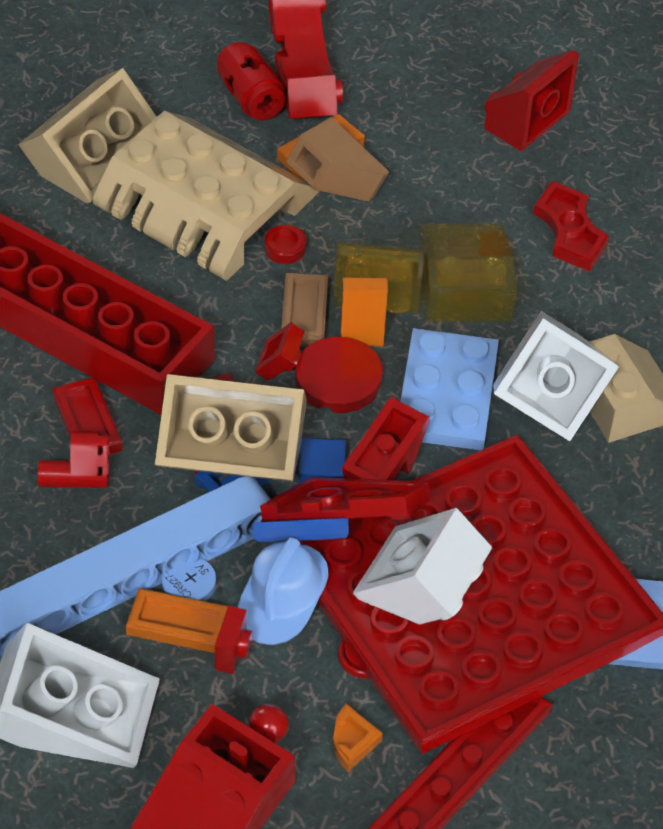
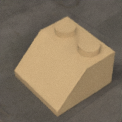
[589,334,663,443]

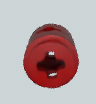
[217,42,286,121]

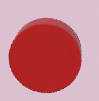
[264,225,306,264]

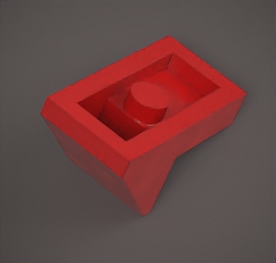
[342,397,430,480]

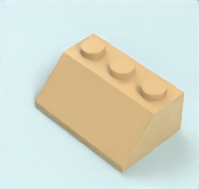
[18,68,157,203]
[155,374,307,482]

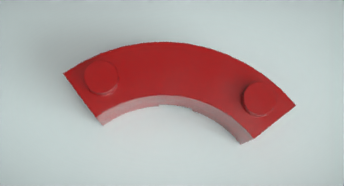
[268,0,343,119]

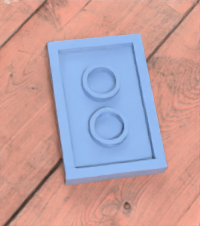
[400,328,499,450]

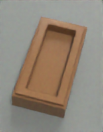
[281,273,328,347]

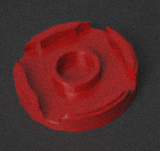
[295,336,383,414]

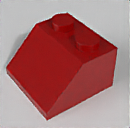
[484,50,579,152]

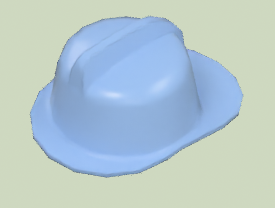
[238,537,329,645]

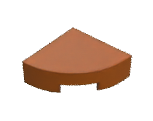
[333,703,383,772]

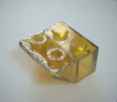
[334,240,425,314]

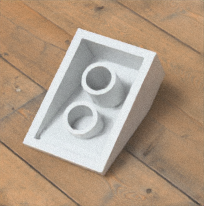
[0,623,160,768]

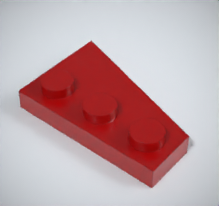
[260,477,431,522]

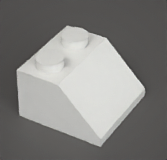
[493,311,620,441]
[353,508,492,624]

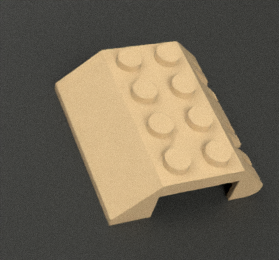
[93,111,319,281]

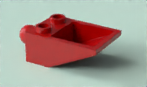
[130,704,296,829]

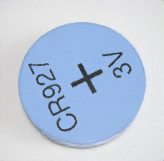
[162,558,216,601]

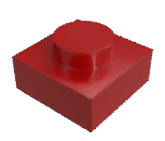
[255,322,304,381]
[215,605,253,674]

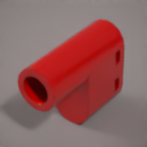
[38,431,109,488]

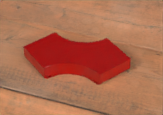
[533,181,609,272]

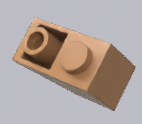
[286,117,389,202]

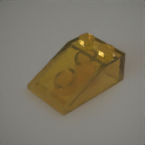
[419,223,517,322]

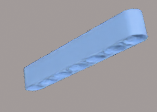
[0,476,271,659]

